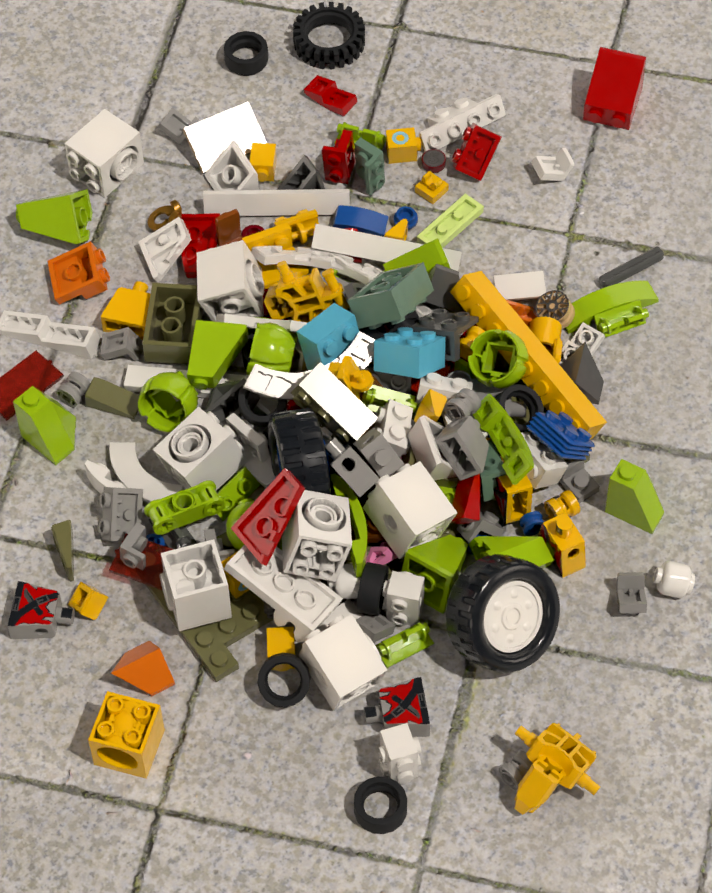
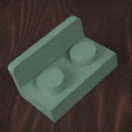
[354,137,385,195]
[480,440,506,502]

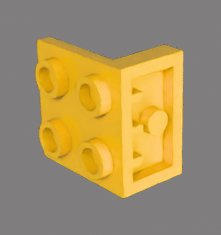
[242,222,309,289]

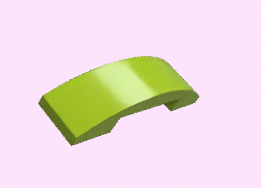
[565,280,659,334]
[473,393,534,485]
[330,473,367,578]

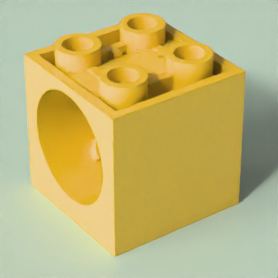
[88,691,165,779]

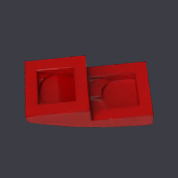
[303,75,358,116]

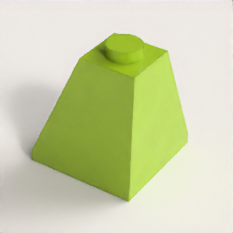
[16,189,93,244]
[383,238,451,274]
[187,320,248,390]
[13,386,76,466]
[605,459,664,534]
[469,536,554,569]

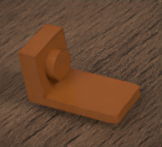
[215,209,242,247]

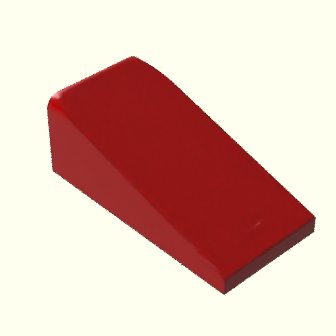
[451,474,480,525]

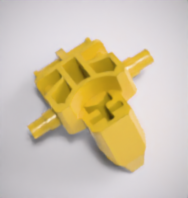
[264,261,350,323]
[514,723,601,815]

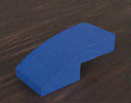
[332,205,389,236]

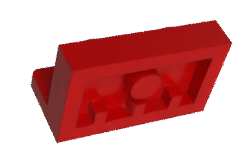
[451,123,502,181]
[322,130,356,184]

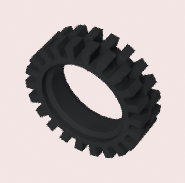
[293,2,365,70]

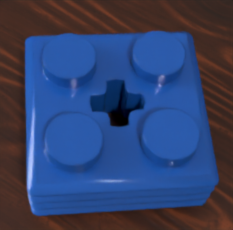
[526,410,595,460]

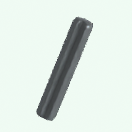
[599,247,664,288]

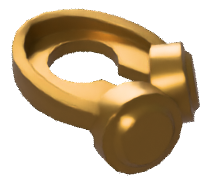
[147,200,182,232]

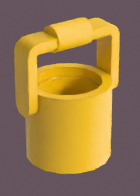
[529,317,563,364]

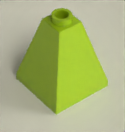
[402,534,469,614]

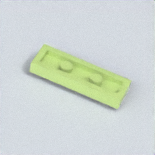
[417,193,484,248]

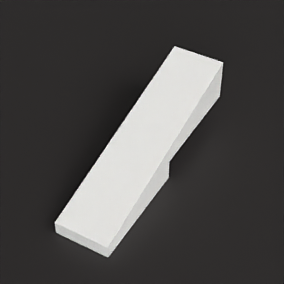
[0,310,101,359]

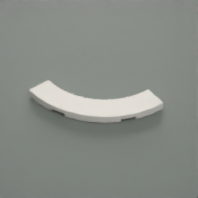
[251,246,384,285]
[243,331,375,400]

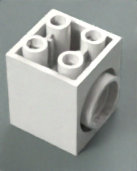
[65,109,144,198]
[197,240,264,322]
[153,407,247,491]
[363,461,457,559]
[282,490,352,582]
[160,539,232,631]
[298,614,387,711]

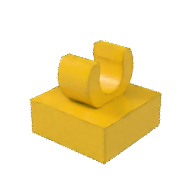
[415,171,449,204]

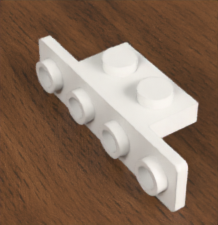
[419,94,506,153]
[226,413,276,488]

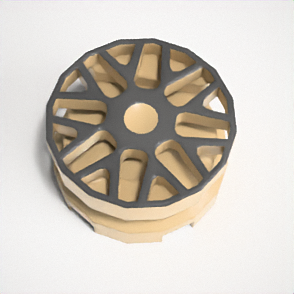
[536,290,575,329]

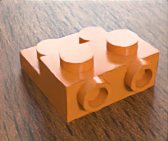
[47,241,110,304]

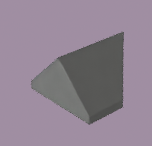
[277,155,325,190]
[425,264,466,312]
[560,342,604,405]
[204,378,261,427]

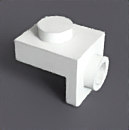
[531,148,574,181]

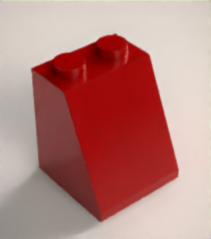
[583,47,646,130]

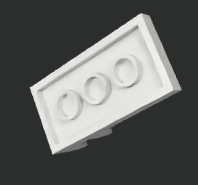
[224,545,343,642]

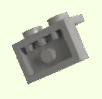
[99,487,143,541]

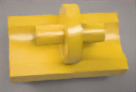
[274,209,319,244]
[328,356,374,400]

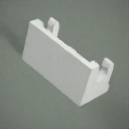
[492,271,547,301]

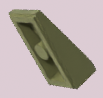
[85,377,140,419]
[51,520,74,582]

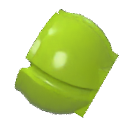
[246,322,297,375]
[468,329,529,389]
[138,371,198,432]

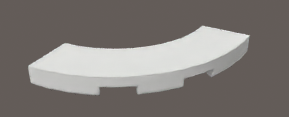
[216,314,307,333]
[109,442,183,503]

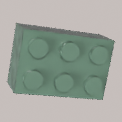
[347,262,434,329]

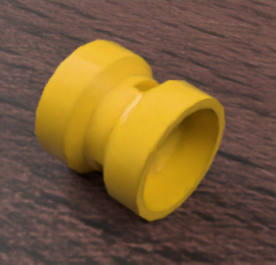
[460,326,485,361]
[544,490,581,519]

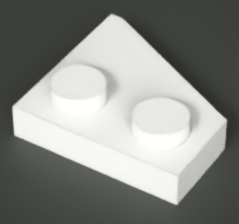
[138,217,192,282]

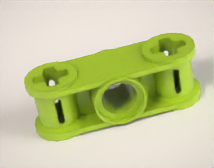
[144,480,225,535]

